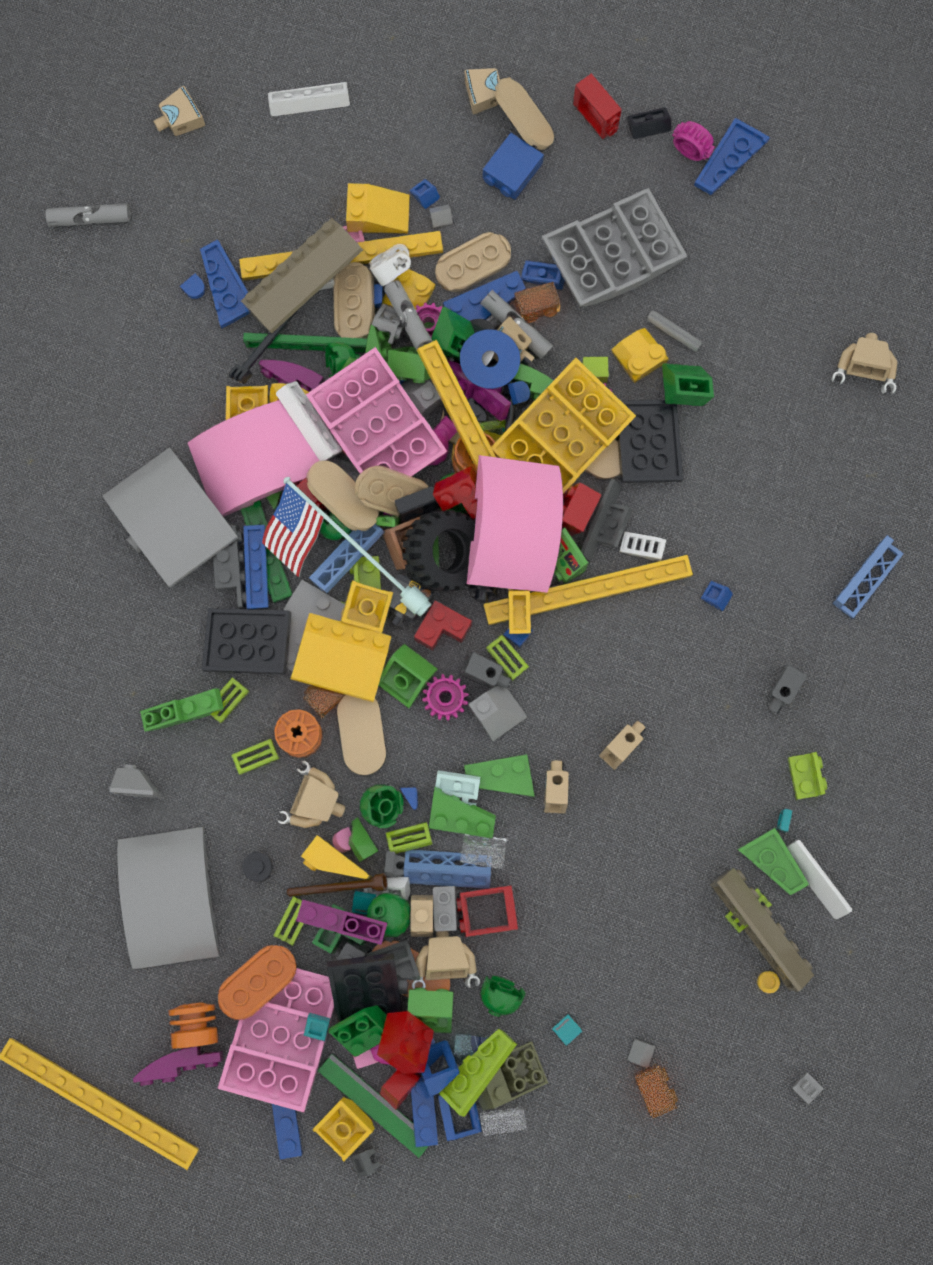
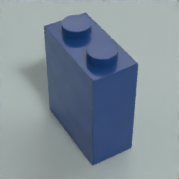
[482,133,544,200]

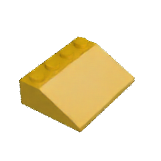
[291,613,391,702]

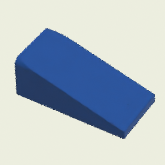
[521,261,565,290]

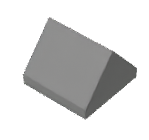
[429,205,453,229]
[627,1039,655,1068]

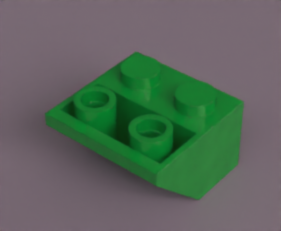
[431,307,475,361]
[662,363,714,406]
[329,1006,387,1057]

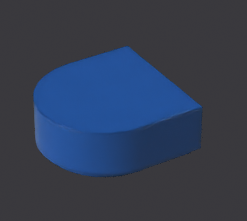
[180,273,205,299]
[508,381,530,405]

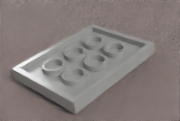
[283,580,345,672]

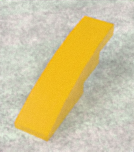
[508,589,531,634]

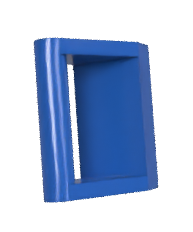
[422,1040,459,1096]
[438,1094,482,1141]

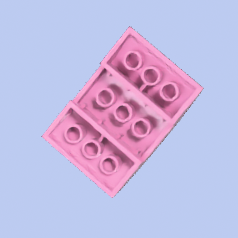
[306,347,447,476]
[188,400,320,517]
[467,455,563,593]
[218,968,334,1112]

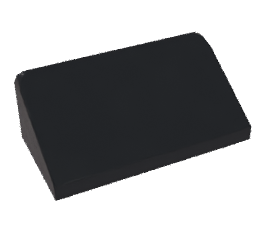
[627,107,672,139]
[395,486,440,523]

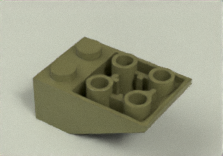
[478,1041,548,1110]

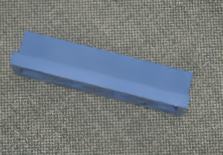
[309,524,384,593]
[832,535,903,619]
[404,850,492,889]

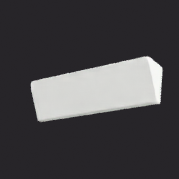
[268,82,350,116]
[276,381,342,461]
[787,840,852,919]

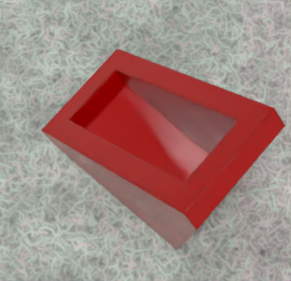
[380,1070,421,1110]

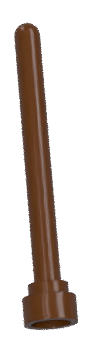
[287,873,388,897]

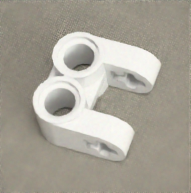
[369,244,411,286]

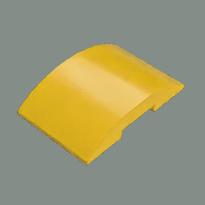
[491,358,636,493]

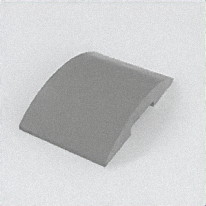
[541,188,687,307]
[102,447,238,588]
[117,827,219,969]

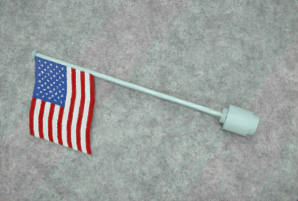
[262,477,432,617]

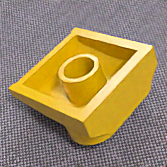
[382,269,435,310]
[611,328,669,383]
[226,385,268,420]
[340,580,393,633]
[312,1097,375,1161]

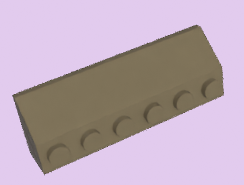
[241,218,363,334]
[710,868,814,992]

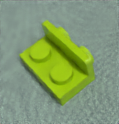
[350,556,381,589]
[788,752,827,800]

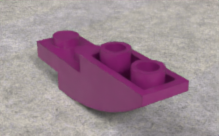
[258,360,325,392]
[447,360,511,421]
[296,899,387,945]
[133,1046,224,1086]

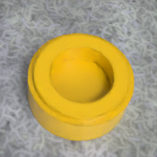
[757,971,780,993]

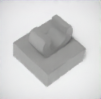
[791,1072,824,1105]

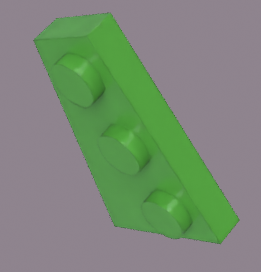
[464,755,535,797]
[429,787,496,838]
[738,828,810,895]

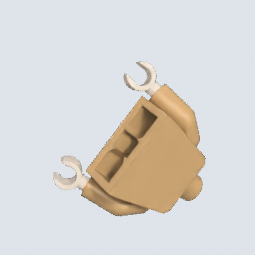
[832,333,897,394]
[278,761,345,828]
[412,931,480,989]

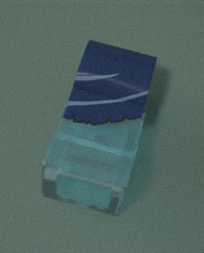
[454,1033,489,1056]

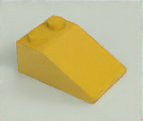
[346,183,410,234]
[301,835,372,879]

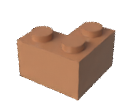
[383,516,420,570]

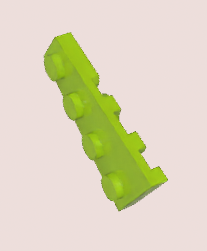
[439,1029,517,1117]

